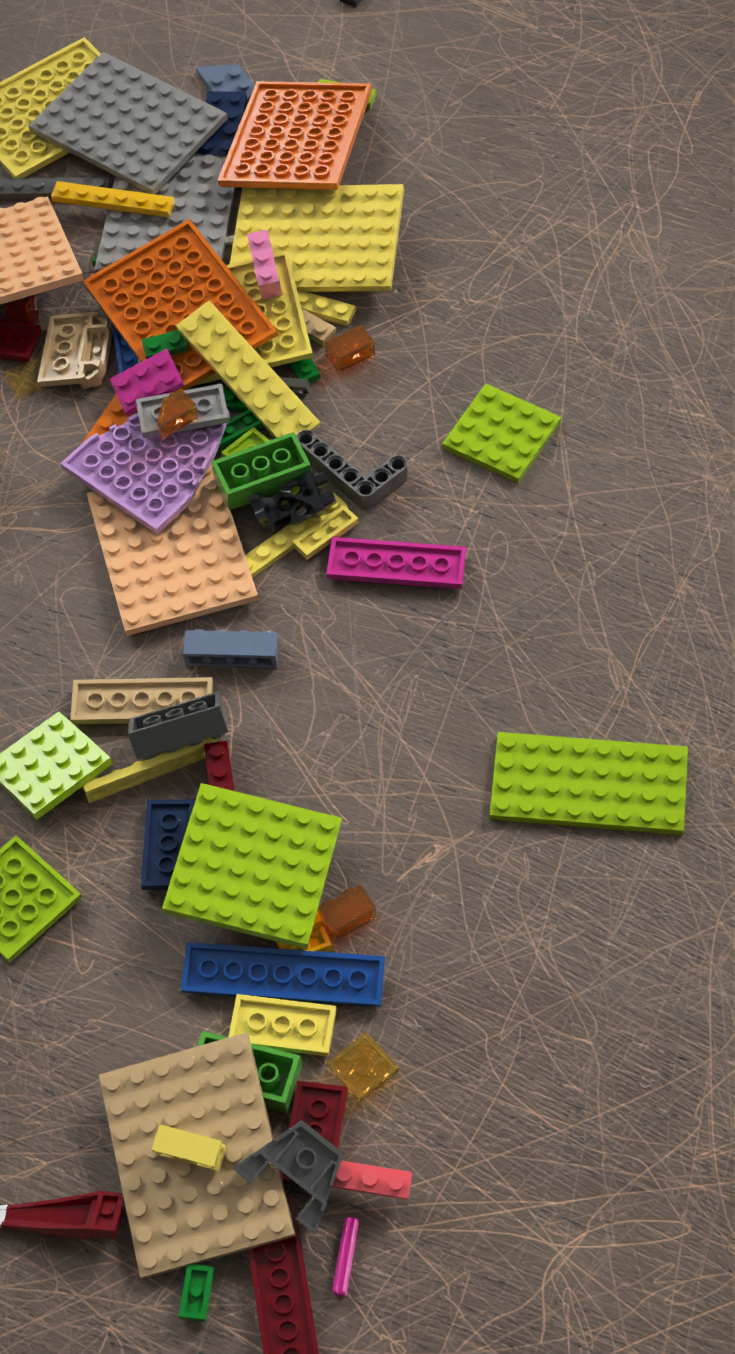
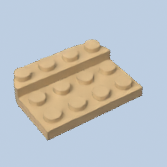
[37,312,112,389]

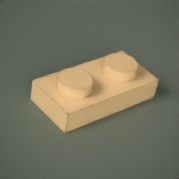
[302,309,336,346]

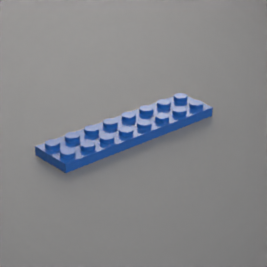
[181,942,385,1008]

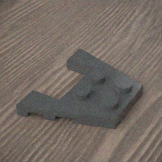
[233,1120,344,1234]

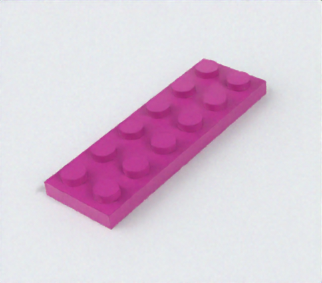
[326,537,466,589]

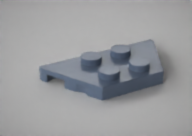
[196,65,255,106]

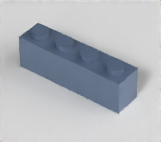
[183,629,279,668]

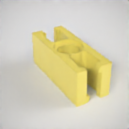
[151,1124,227,1172]

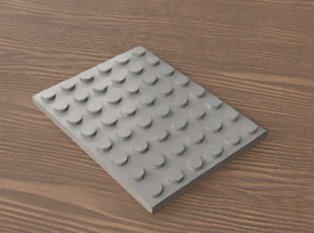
[29,52,228,194]
[94,154,236,273]

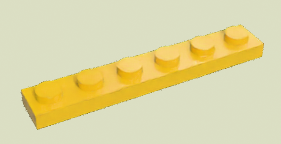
[51,181,175,218]

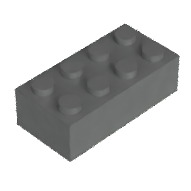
[128,691,228,760]

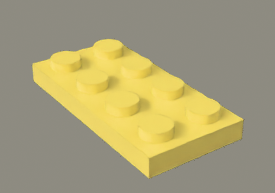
[229,994,337,1057]

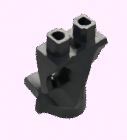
[248,471,337,535]

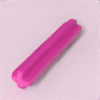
[332,1217,359,1297]

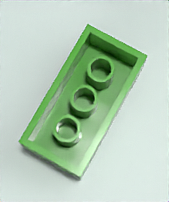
[211,432,311,510]
[197,1031,302,1114]

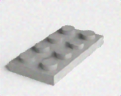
[136,384,230,438]

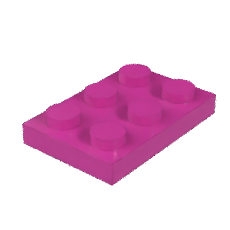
[110,349,185,416]

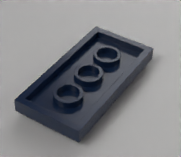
[197,91,247,156]
[141,799,195,890]

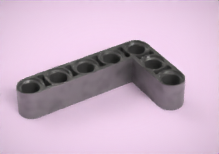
[296,429,408,509]

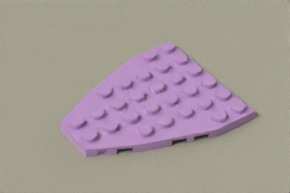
[60,410,230,534]

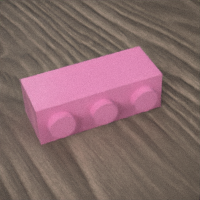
[247,229,282,300]

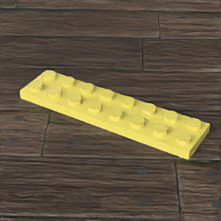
[176,301,320,439]

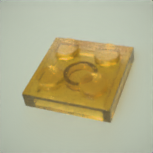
[327,1032,399,1103]

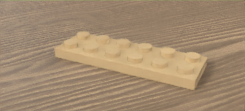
[70,677,213,724]

